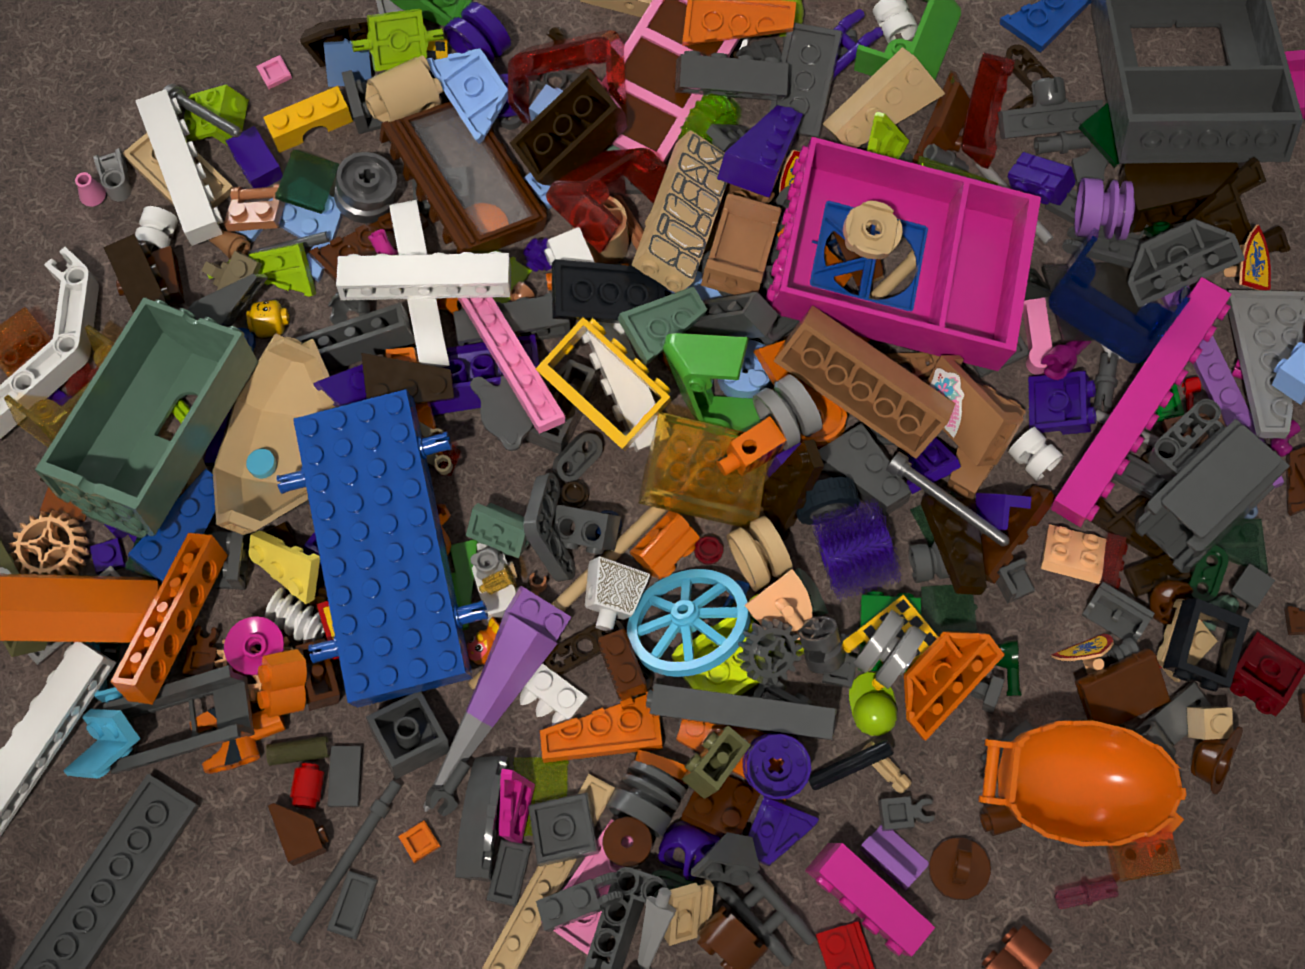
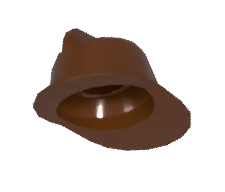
[1191,726,1243,794]

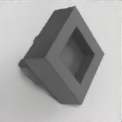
[971,676,1005,714]

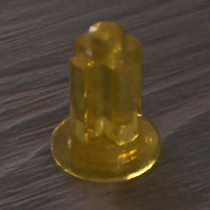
[479,564,517,595]

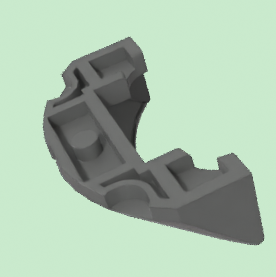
[455,756,511,882]

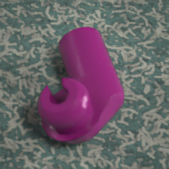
[1271,420,1301,457]

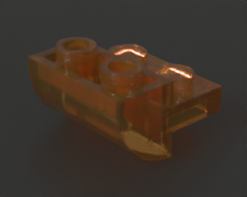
[0,307,52,377]

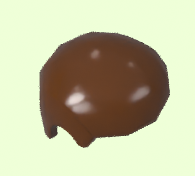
[1150,580,1193,624]

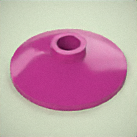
[224,616,284,675]

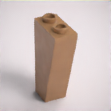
[946,383,1026,499]

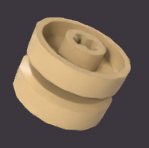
[726,516,793,592]

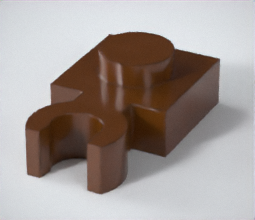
[182,626,219,677]

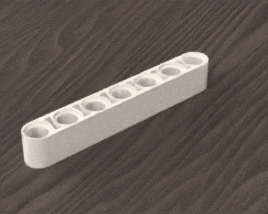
[389,200,450,368]

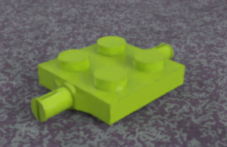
[351,9,444,72]

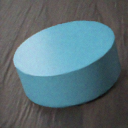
[246,449,277,479]

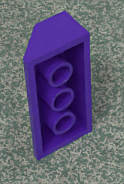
[430,334,540,415]

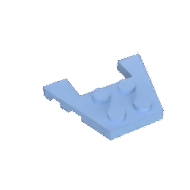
[234,178,343,282]

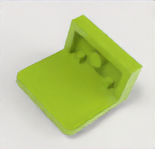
[184,85,249,146]

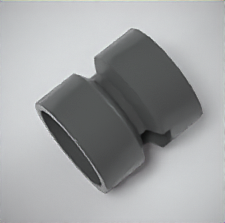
[908,542,949,583]

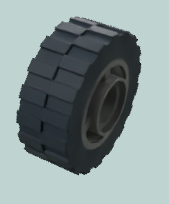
[796,477,860,525]

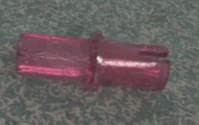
[1054,877,1119,909]

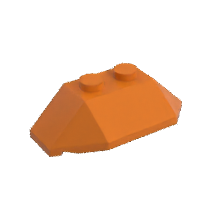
[904,631,1005,741]

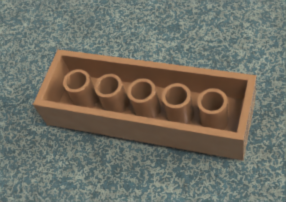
[774,305,956,459]

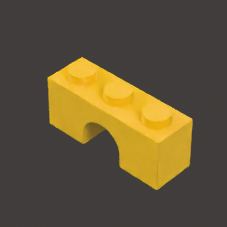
[263,86,353,153]

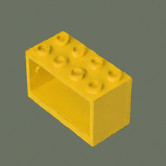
[536,317,671,451]

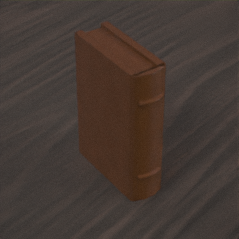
[1074,649,1170,726]

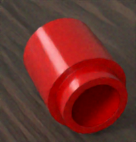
[290,763,325,809]

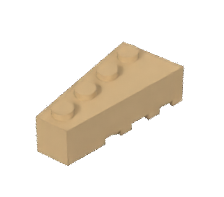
[822,47,945,148]

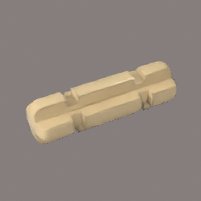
[861,741,911,794]

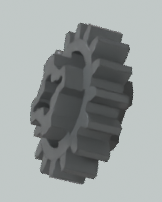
[737,618,802,685]

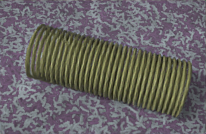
[266,736,330,766]

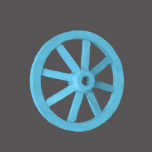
[627,569,750,677]

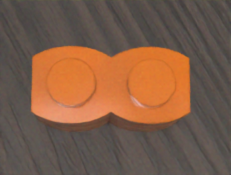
[257,649,307,717]

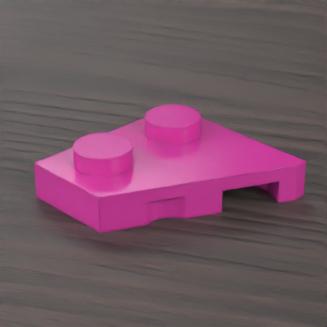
[499,769,535,844]

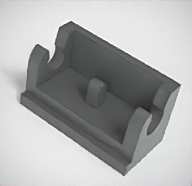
[1082,582,1155,643]

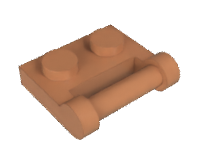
[224,183,287,232]

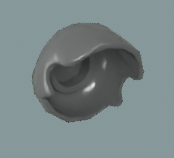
[328,291,370,325]

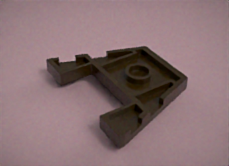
[1185,156,1291,253]
[1086,450,1168,559]

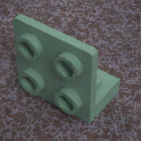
[466,503,530,559]

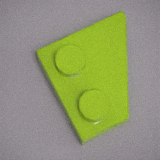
[867,112,909,159]

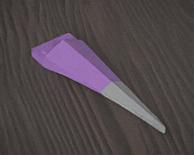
[423,586,571,812]

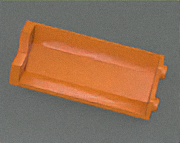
[0,574,161,643]

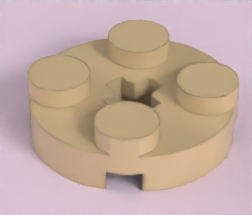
[843,201,903,259]

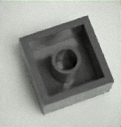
[366,692,449,780]

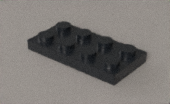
[552,259,665,324]

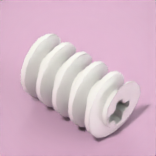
[265,588,325,644]

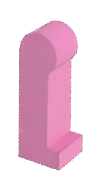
[1022,298,1053,375]

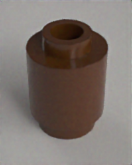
[979,804,1023,836]

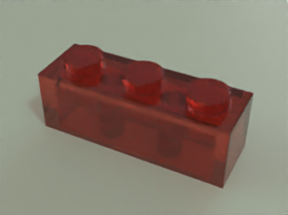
[1095,533,1128,589]

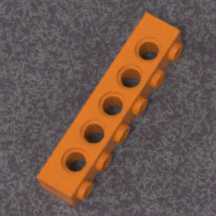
[110,533,228,705]

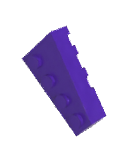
[717,105,803,198]

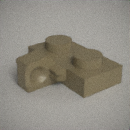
[202,251,262,291]

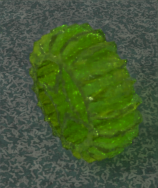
[678,93,738,145]

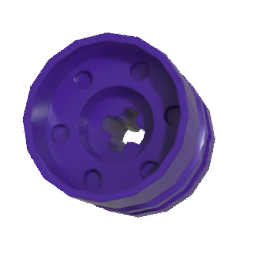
[742,733,811,800]

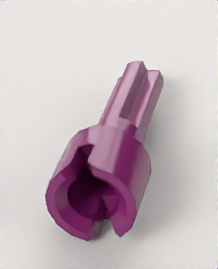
[1041,327,1094,380]

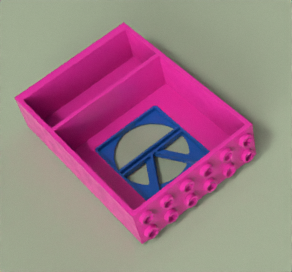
[766,137,1041,371]

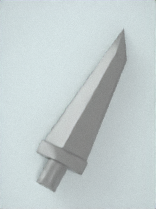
[638,887,676,969]

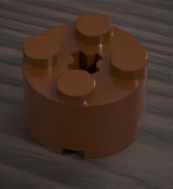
[697,905,769,969]

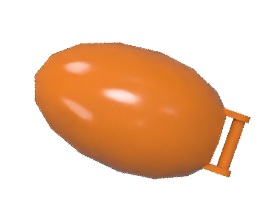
[978,720,1187,846]

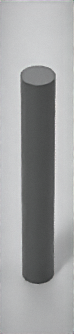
[248,231,329,256]

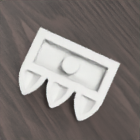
[520,663,588,726]

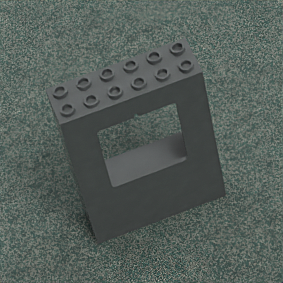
[1091,0,1303,163]

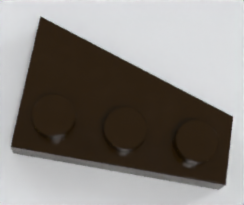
[361,353,455,405]

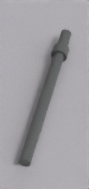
[289,780,402,944]

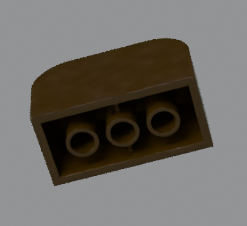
[1118,162,1242,233]

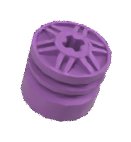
[1074,178,1135,240]

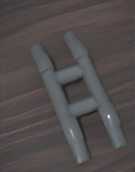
[711,872,816,967]

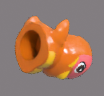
[466,617,501,665]

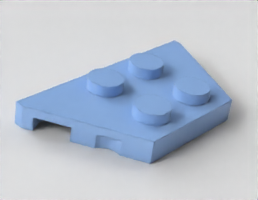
[427,48,511,144]

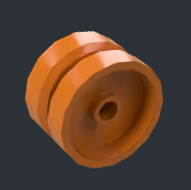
[800,384,847,450]

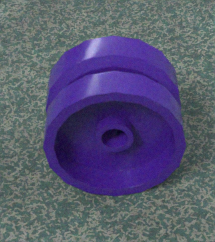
[444,2,511,64]

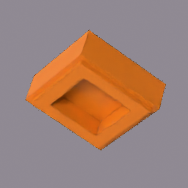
[398,820,441,863]

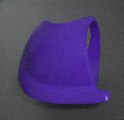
[658,820,721,881]

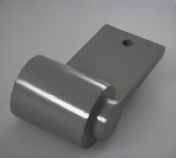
[1134,682,1211,760]

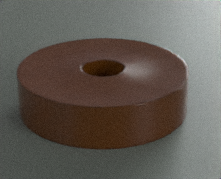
[603,817,652,868]

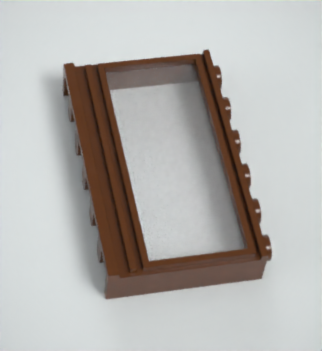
[379,102,547,254]

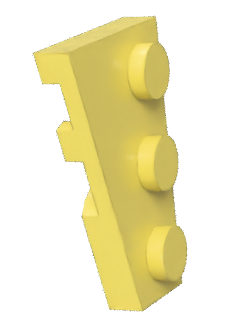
[248,530,320,604]

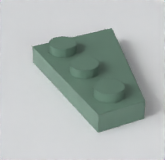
[618,286,707,366]

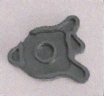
[470,373,543,451]

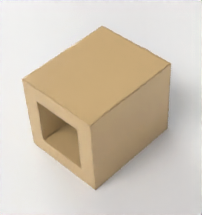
[1187,706,1233,740]

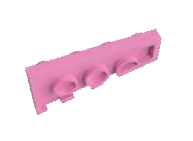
[541,819,633,956]

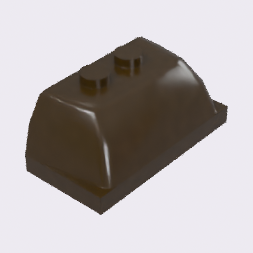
[510,68,627,186]

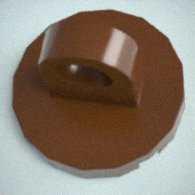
[929,838,991,900]

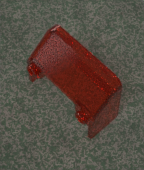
[508,30,626,124]
[546,148,667,253]

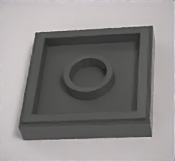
[528,792,599,867]

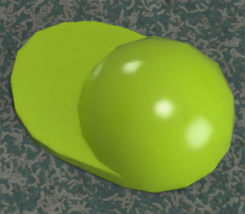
[849,672,897,736]

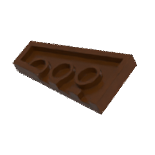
[308,212,429,282]
[980,485,1055,584]

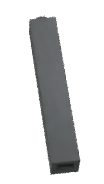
[646,684,837,741]

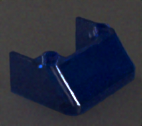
[1049,227,1191,363]

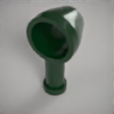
[996,640,1022,696]

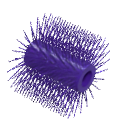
[812,499,901,601]

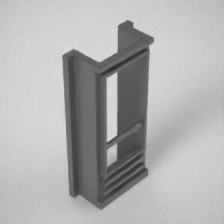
[103,665,255,774]

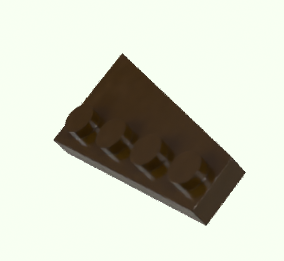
[920,495,987,595]

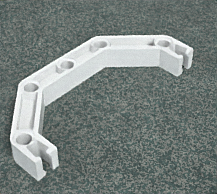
[0,247,99,439]

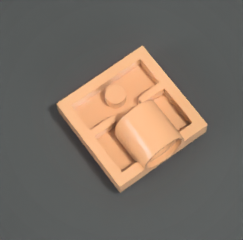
[1041,524,1106,584]

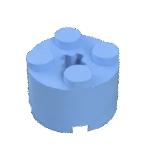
[718,339,773,399]

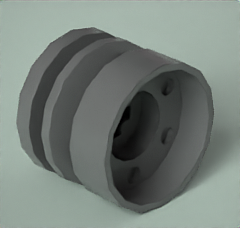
[606,760,687,838]

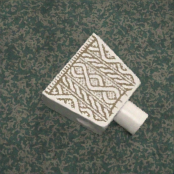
[585,556,650,632]

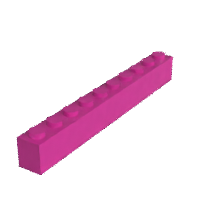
[1051,277,1232,528]

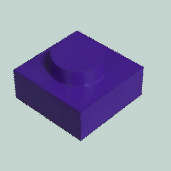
[90,538,126,575]

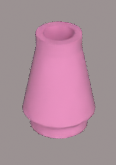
[75,172,106,207]

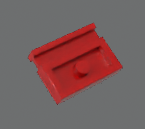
[815,921,875,969]

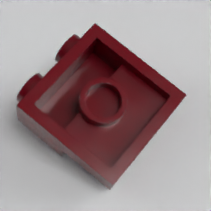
[1230,631,1305,717]

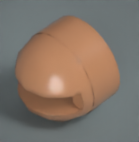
[510,281,535,302]

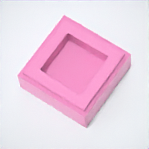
[256,55,292,90]

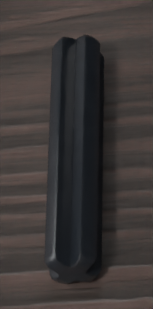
[808,740,894,790]

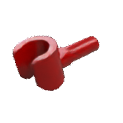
[1181,377,1201,412]

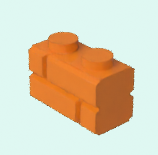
[630,511,700,580]

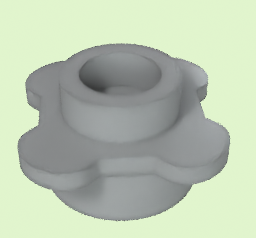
[470,547,504,580]

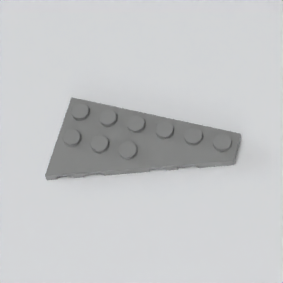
[1227,290,1305,439]

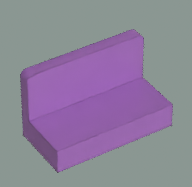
[860,825,929,891]

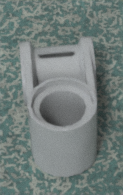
[93,148,132,202]

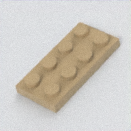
[122,133,233,208]

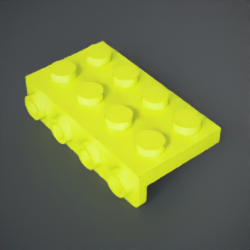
[672,594,804,695]

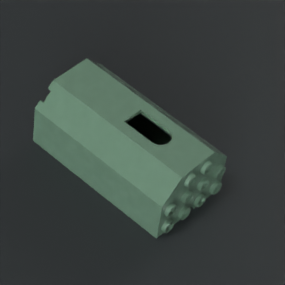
[35,298,258,538]

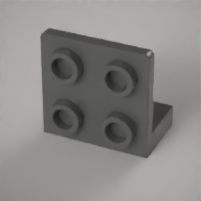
[341,70,382,134]
[204,531,251,590]

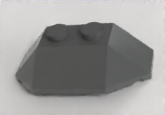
[1127,218,1245,308]

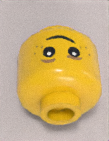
[246,300,289,338]

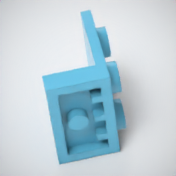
[64,709,140,779]

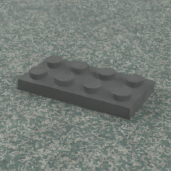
[769,23,843,138]

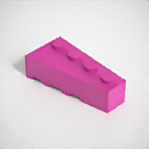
[805,843,935,957]

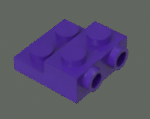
[1028,371,1097,435]

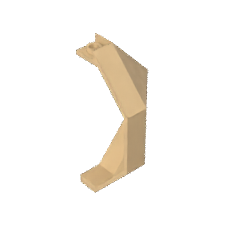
[212,333,336,535]

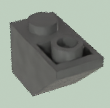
[691,832,760,885]

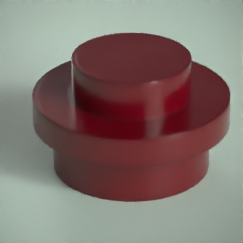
[694,536,723,565]

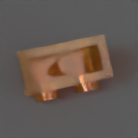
[1106,830,1181,883]

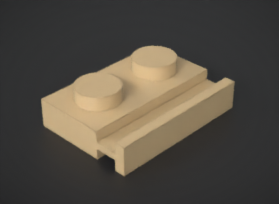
[664,880,714,946]

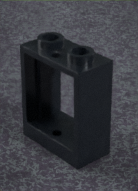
[1163,598,1250,692]

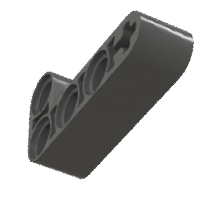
[583,867,676,969]

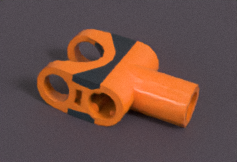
[190,708,286,774]

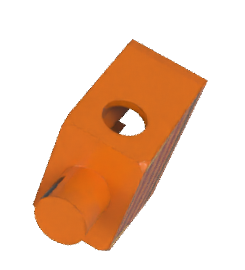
[716,416,787,476]

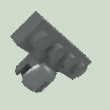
[998,77,1103,139]

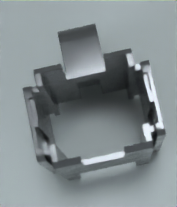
[1135,399,1290,573]

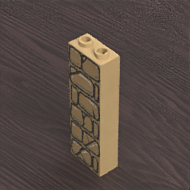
[632,130,727,293]

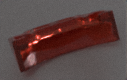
[962,53,1015,169]

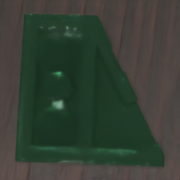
[1216,519,1268,574]

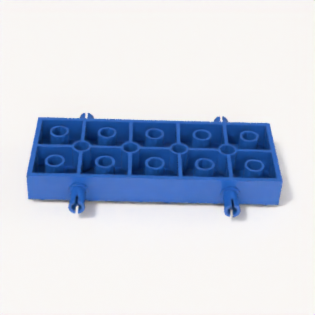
[276,389,488,708]

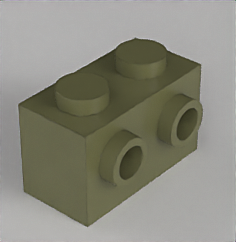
[682,725,751,799]

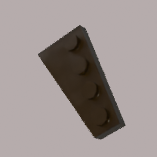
[757,439,824,541]

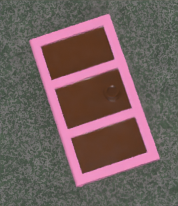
[602,0,740,169]

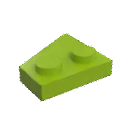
[249,242,316,297]

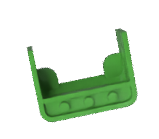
[854,0,961,80]
[663,333,761,440]

